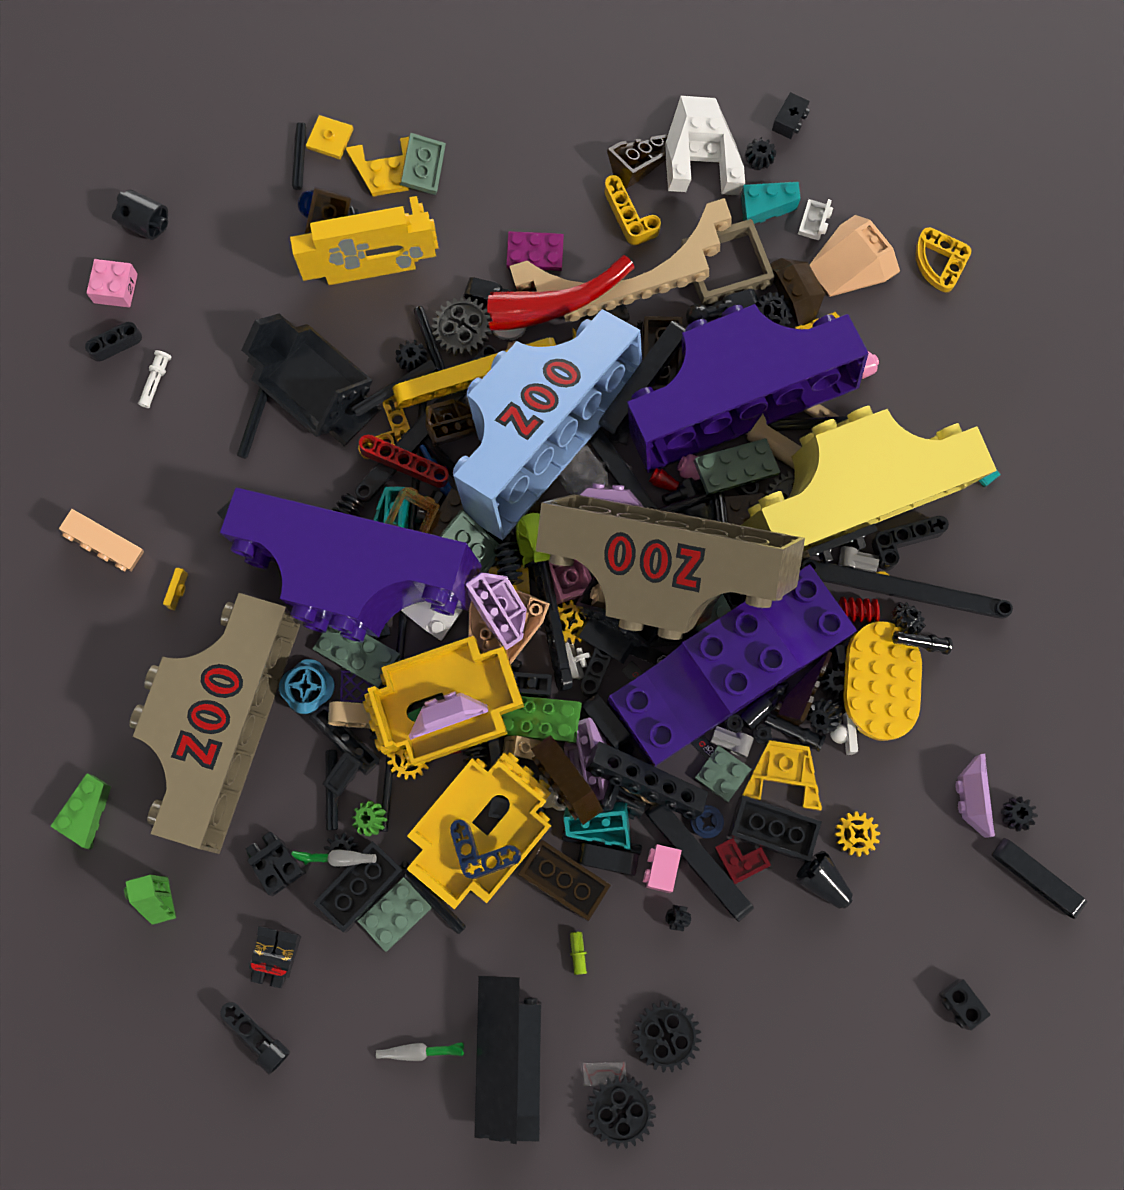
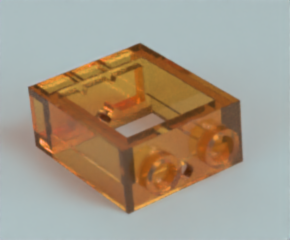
[385,487,440,533]

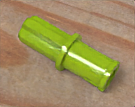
[570,932,587,975]

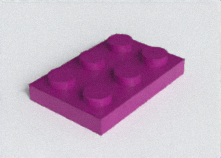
[506,231,564,271]

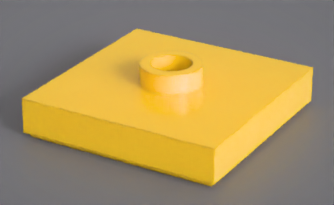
[306,115,353,160]

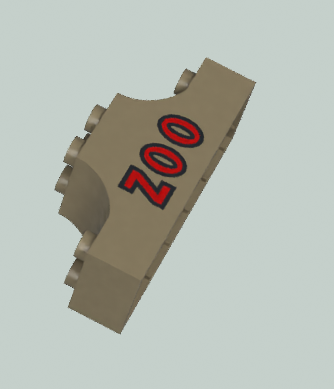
[536,494,805,640]
[130,593,300,854]

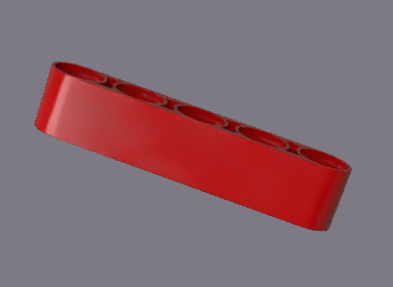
[359,435,448,488]

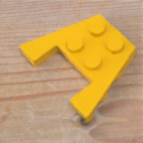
[346,137,409,196]
[742,740,822,811]

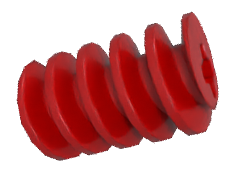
[838,596,880,623]

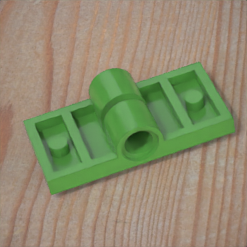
[502,696,582,743]

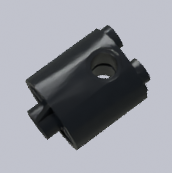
[112,189,168,240]

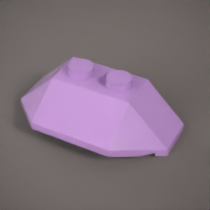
[580,483,644,507]
[465,572,527,650]
[409,692,489,740]
[564,718,611,801]
[956,754,995,838]

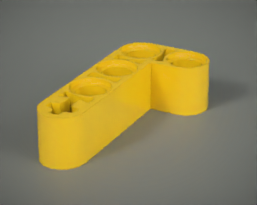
[604,175,661,245]

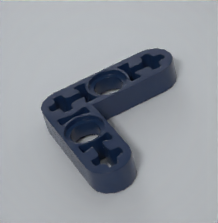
[450,820,521,879]

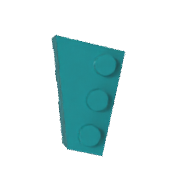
[741,182,800,224]
[374,487,410,529]
[564,802,631,849]

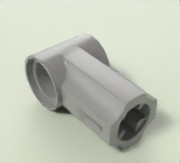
[838,546,879,573]
[710,726,754,758]

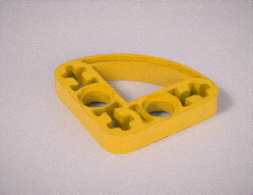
[916,227,971,293]

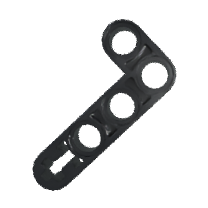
[871,516,949,571]

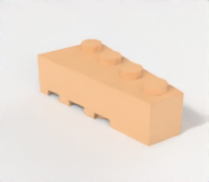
[59,509,144,572]

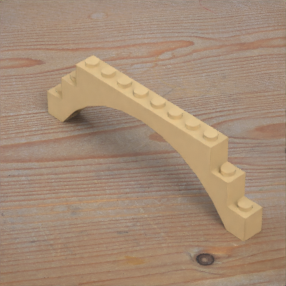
[510,198,732,322]

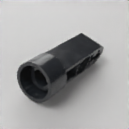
[220,1002,291,1075]

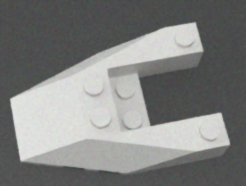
[665,96,745,195]

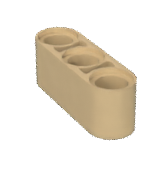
[328,701,371,729]

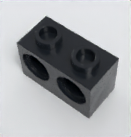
[939,979,991,1030]

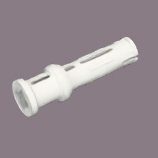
[138,350,171,408]

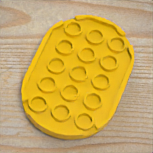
[843,622,922,741]

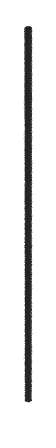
[380,401,427,832]

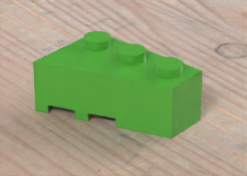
[51,773,111,850]
[124,875,176,925]

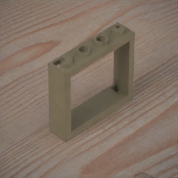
[680,219,775,305]

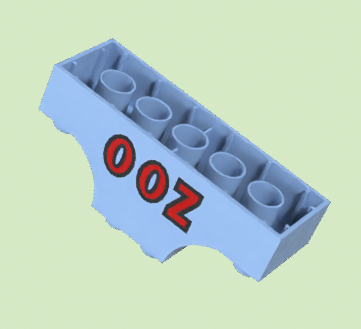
[453,309,642,540]

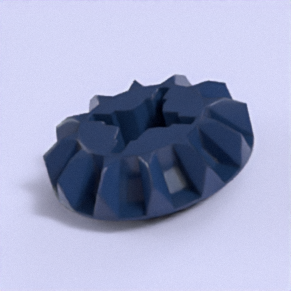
[691,805,724,839]

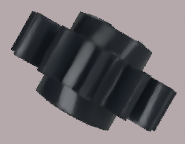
[891,602,926,635]

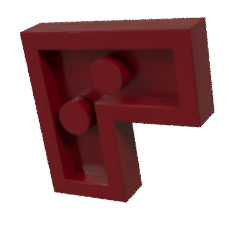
[715,838,771,884]

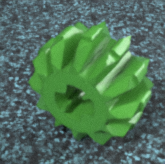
[351,801,387,837]

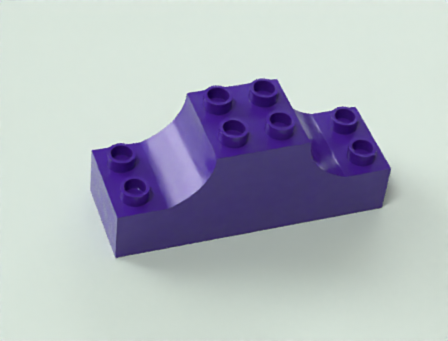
[627,304,869,473]
[220,487,482,643]
[607,565,857,767]

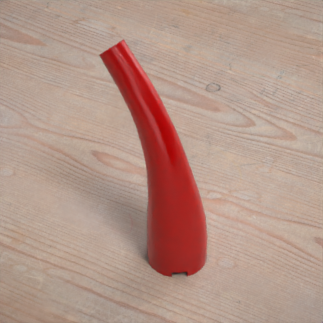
[487,255,634,331]

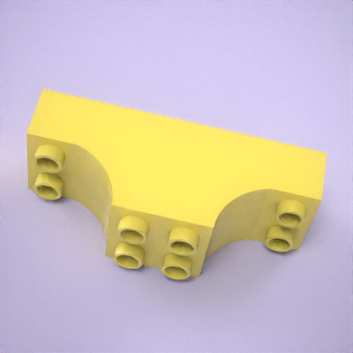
[740,406,997,551]

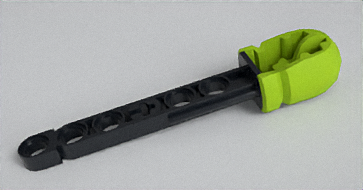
[516,513,573,691]

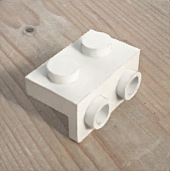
[798,199,833,240]

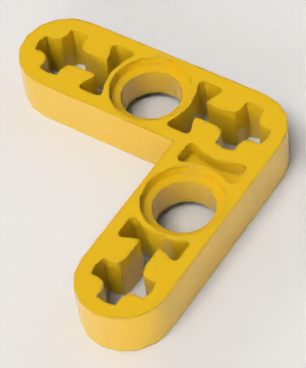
[358,395,410,459]

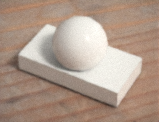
[830,713,858,755]

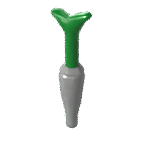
[292,849,377,866]
[376,1043,464,1061]

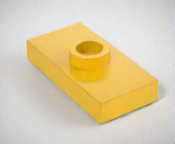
[163,567,188,610]

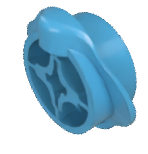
[279,659,335,714]

